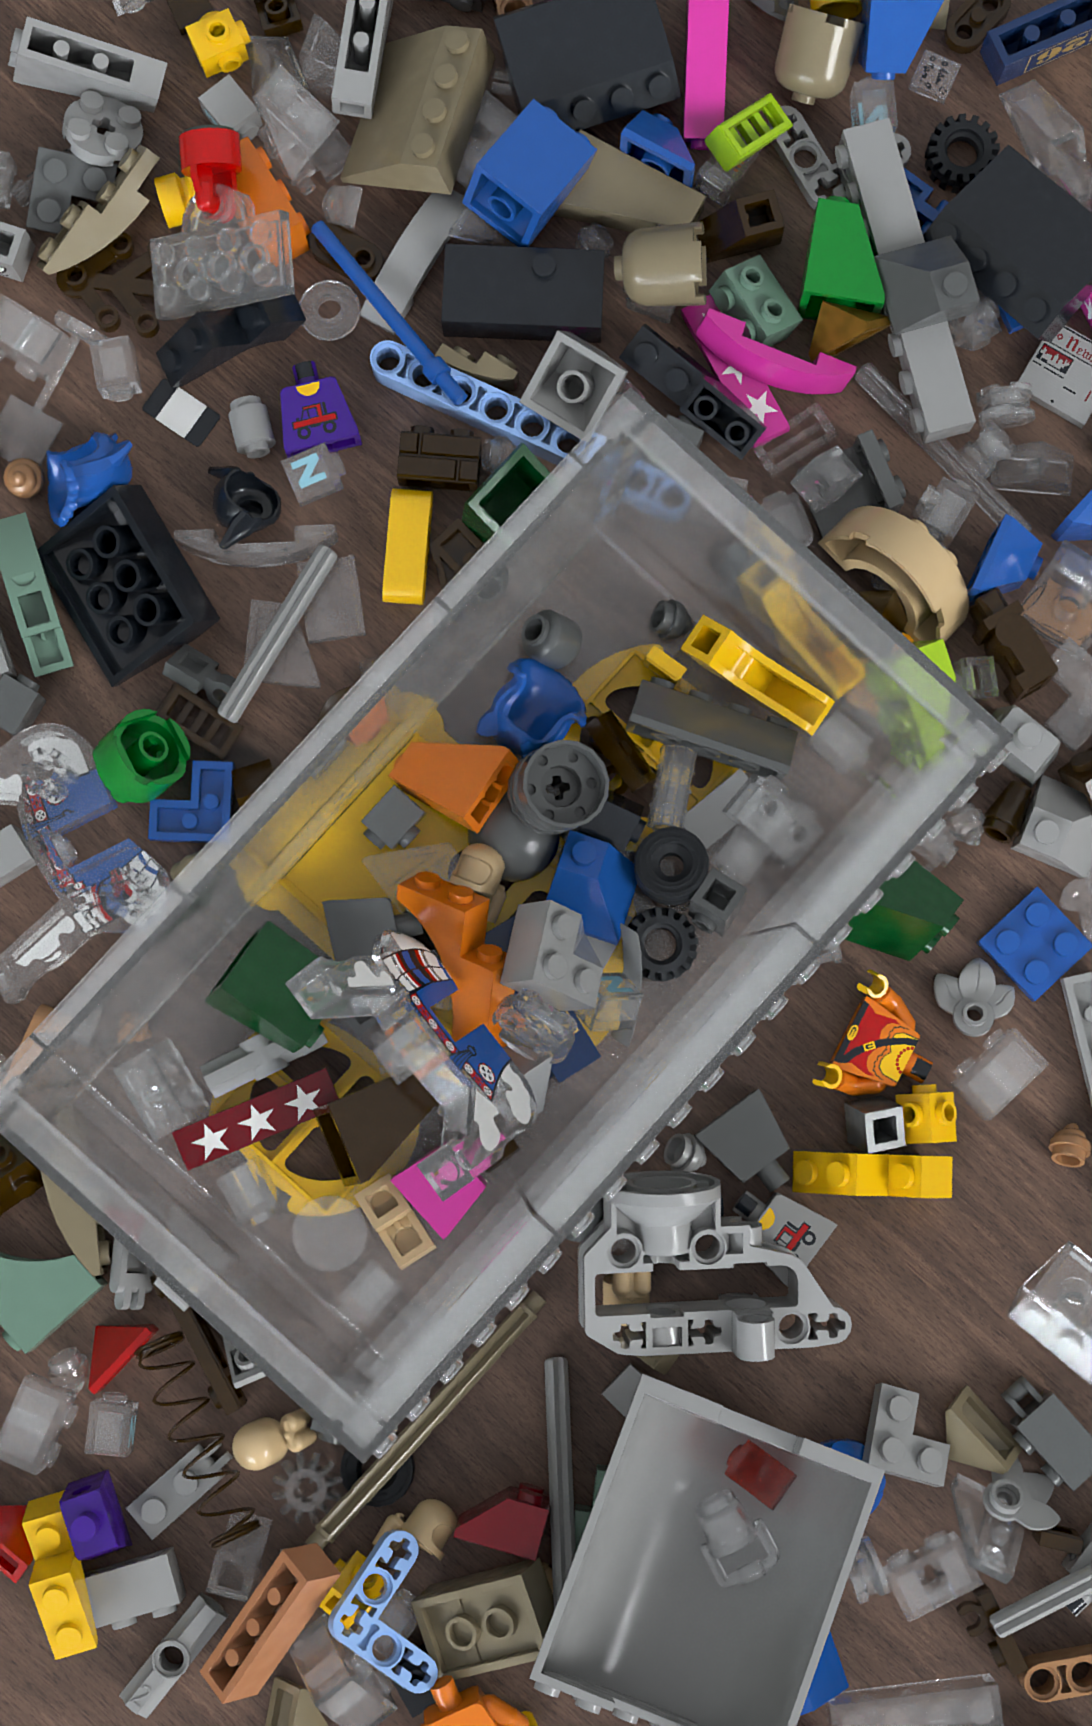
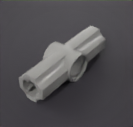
[200,1031,328,1098]
[119,1592,229,1719]

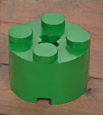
[92,709,190,803]

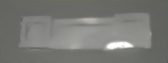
[174,524,339,568]

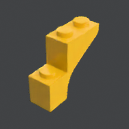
[680,615,835,736]
[792,1151,953,1198]
[22,1490,98,1660]

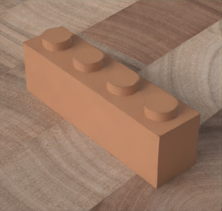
[199,1543,341,1704]

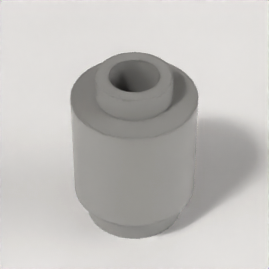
[228,395,276,459]

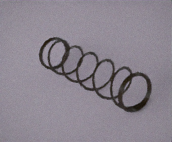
[134,1331,261,1548]

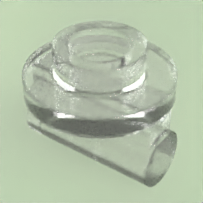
[322,185,363,229]

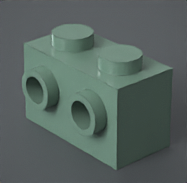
[709,254,803,347]

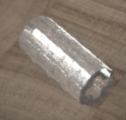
[646,745,697,831]

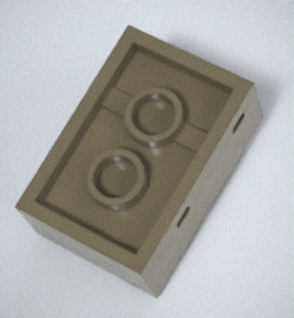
[411,1557,554,1680]

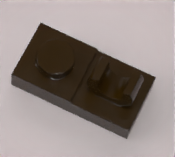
[585,710,657,795]
[956,1583,1029,1677]

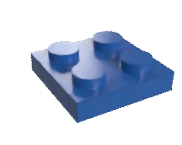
[976,886,1092,1002]

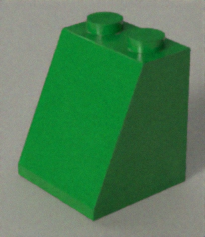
[797,196,885,320]

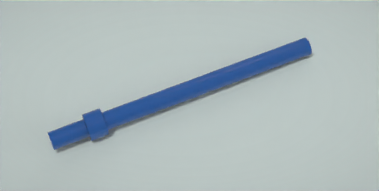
[311,220,467,406]

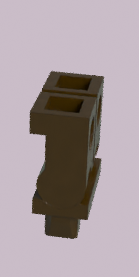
[969,587,1059,705]

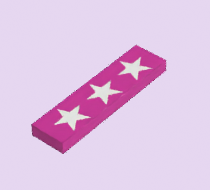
[681,294,790,448]

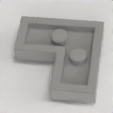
[862,1383,950,1487]

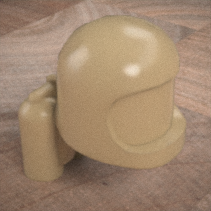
[449,843,506,923]
[603,1272,651,1326]
[232,1408,317,1471]
[372,1499,457,1561]

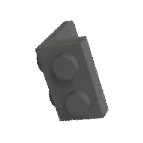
[796,429,906,538]

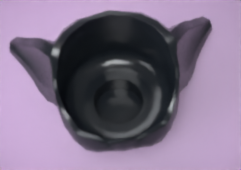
[208,466,281,549]

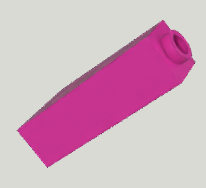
[682,0,729,150]

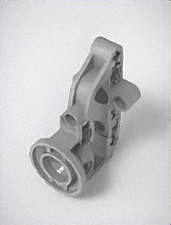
[578,1171,852,1362]

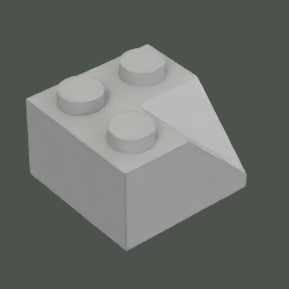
[500,900,603,1011]

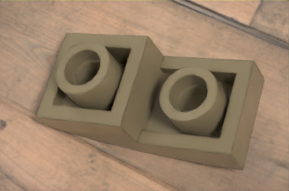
[435,343,519,390]

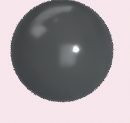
[468,790,560,882]

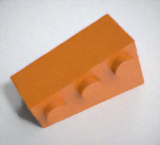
[236,136,311,272]

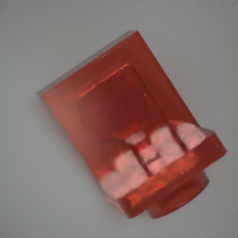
[724,1439,797,1510]

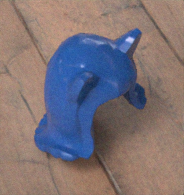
[46,432,133,527]
[476,658,587,760]

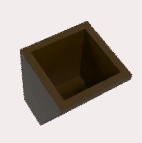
[313,1065,437,1187]

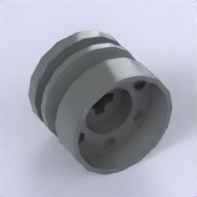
[507,740,609,835]

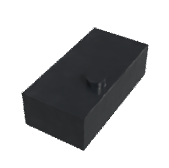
[441,244,605,343]

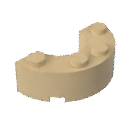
[818,506,969,643]

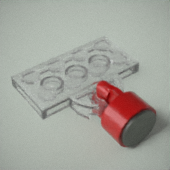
[150,125,295,321]

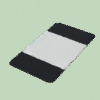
[142,379,220,447]

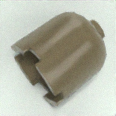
[775,3,866,105]
[614,222,707,306]

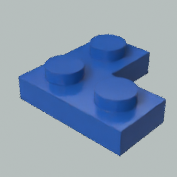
[148,760,235,844]

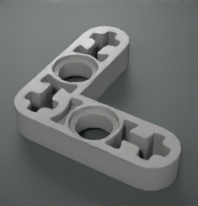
[767,106,911,210]

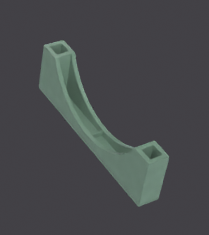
[0,1252,108,1354]

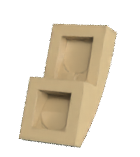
[354,1173,437,1270]

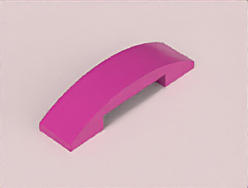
[695,308,857,394]

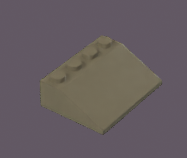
[340,25,495,195]

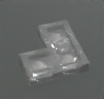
[1043,637,1092,752]

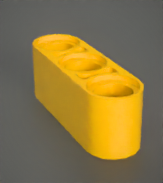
[382,488,433,605]

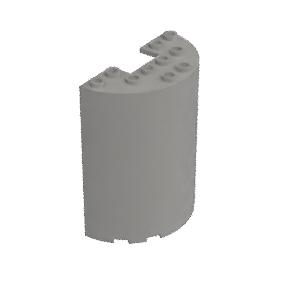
[529,1374,885,1726]

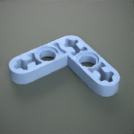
[328,1529,438,1693]

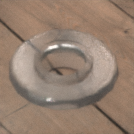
[299,280,361,341]

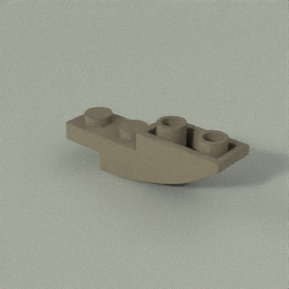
[36,145,160,275]
[39,1111,113,1276]

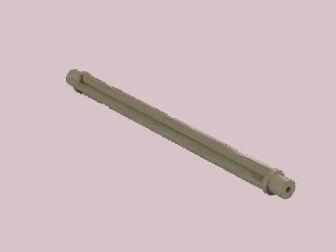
[305,1290,547,1550]

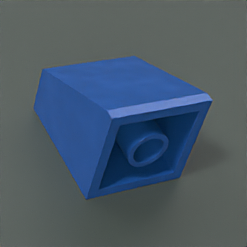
[858,0,944,80]
[462,98,597,247]

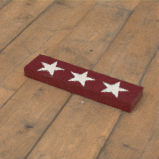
[172,1067,339,1171]

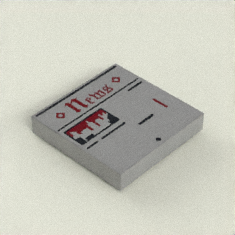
[1013,325,1092,429]

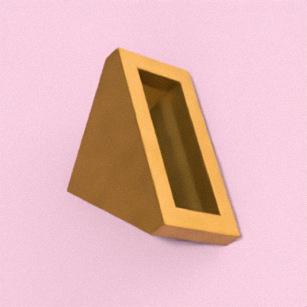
[809,301,891,362]

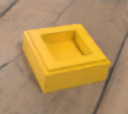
[642,645,687,686]

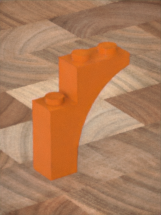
[396,871,515,1048]

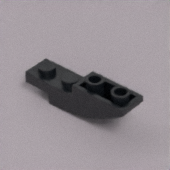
[619,324,767,460]

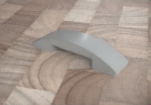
[359,190,471,336]

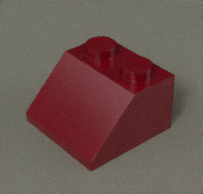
[453,1482,550,1561]

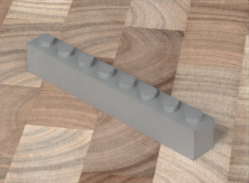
[835,118,976,444]

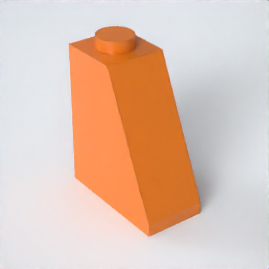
[388,742,519,834]

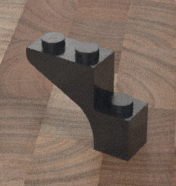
[156,285,306,388]

